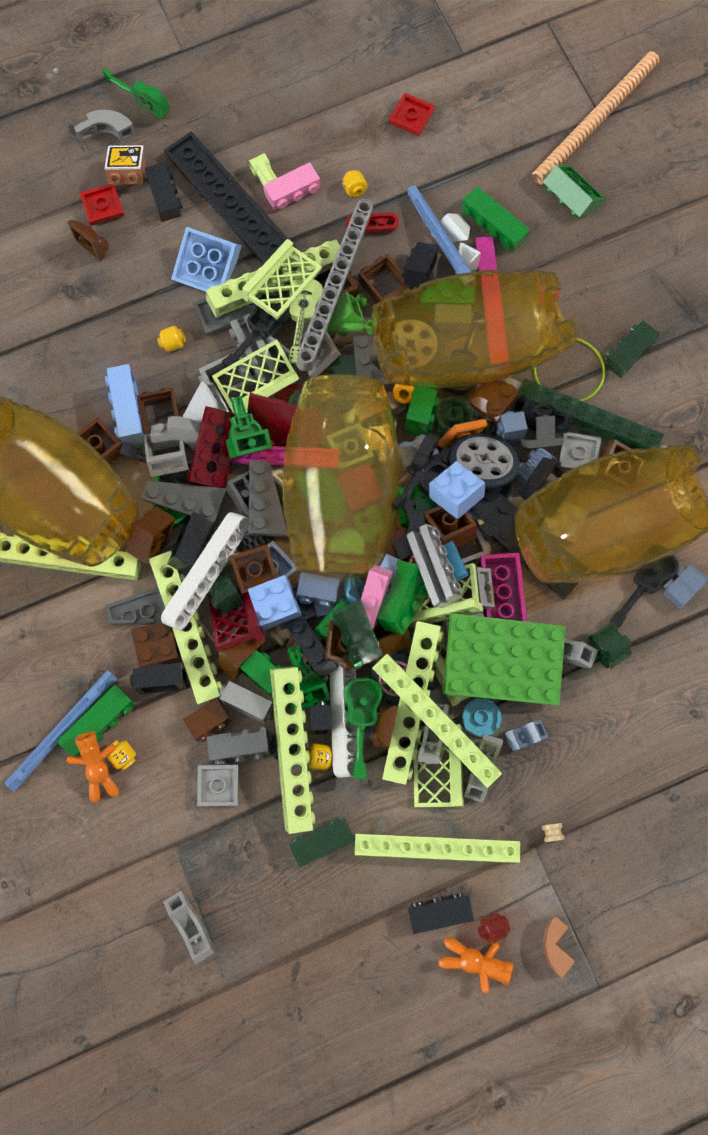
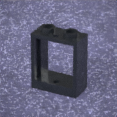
[518,457,575,519]
[130,663,188,695]

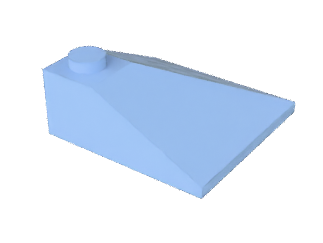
[171,227,242,292]

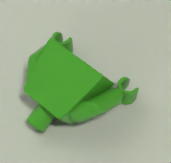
[327,291,376,337]

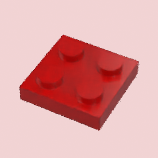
[389,93,435,137]
[80,184,124,226]

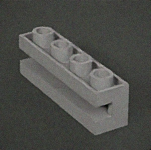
[229,313,279,387]
[406,524,462,608]

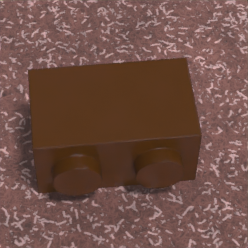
[182,698,231,742]

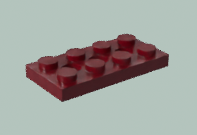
[187,406,235,488]

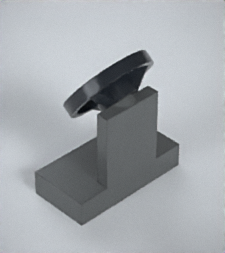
[521,402,563,448]

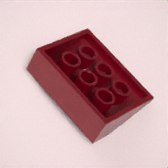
[247,393,324,448]

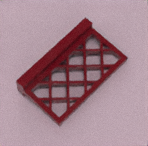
[209,588,265,652]

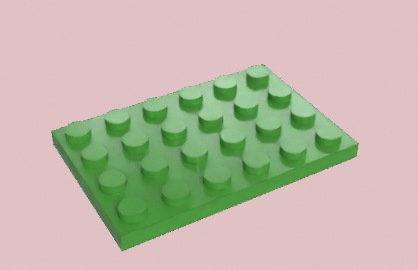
[443,613,566,705]

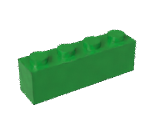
[461,186,530,252]
[57,685,135,757]

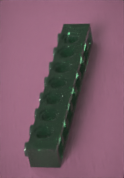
[518,378,664,458]

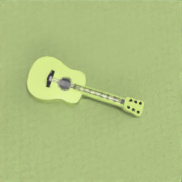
[289,278,323,364]

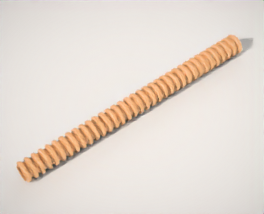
[532,51,660,185]

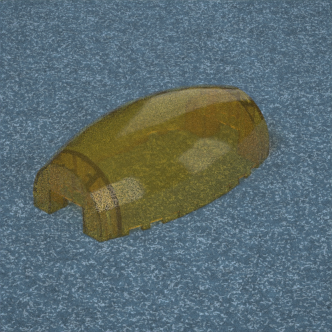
[372,269,579,388]
[283,375,400,578]
[0,397,139,567]
[515,445,708,583]

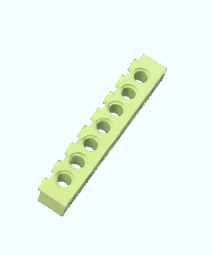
[206,240,340,317]
[0,532,142,581]
[149,551,223,706]
[382,621,443,785]
[373,653,502,788]
[270,666,315,834]
[355,834,520,863]

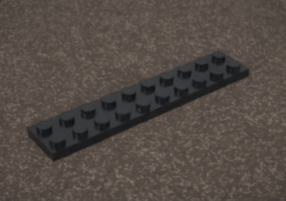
[164,131,298,265]
[428,446,589,600]

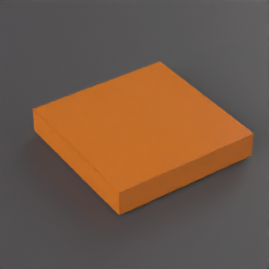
[438,419,488,448]

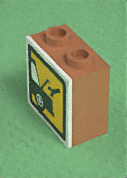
[105,145,146,184]

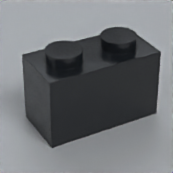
[310,702,332,735]

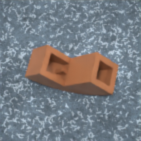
[543,916,575,978]

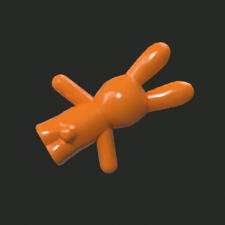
[66,731,119,803]
[438,937,514,994]

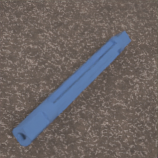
[407,185,476,286]
[4,670,117,792]

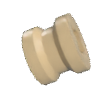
[269,625,292,647]
[542,823,565,842]

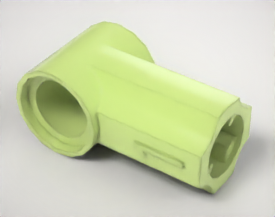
[248,153,277,185]

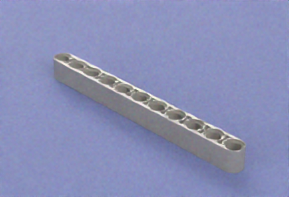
[296,199,373,371]

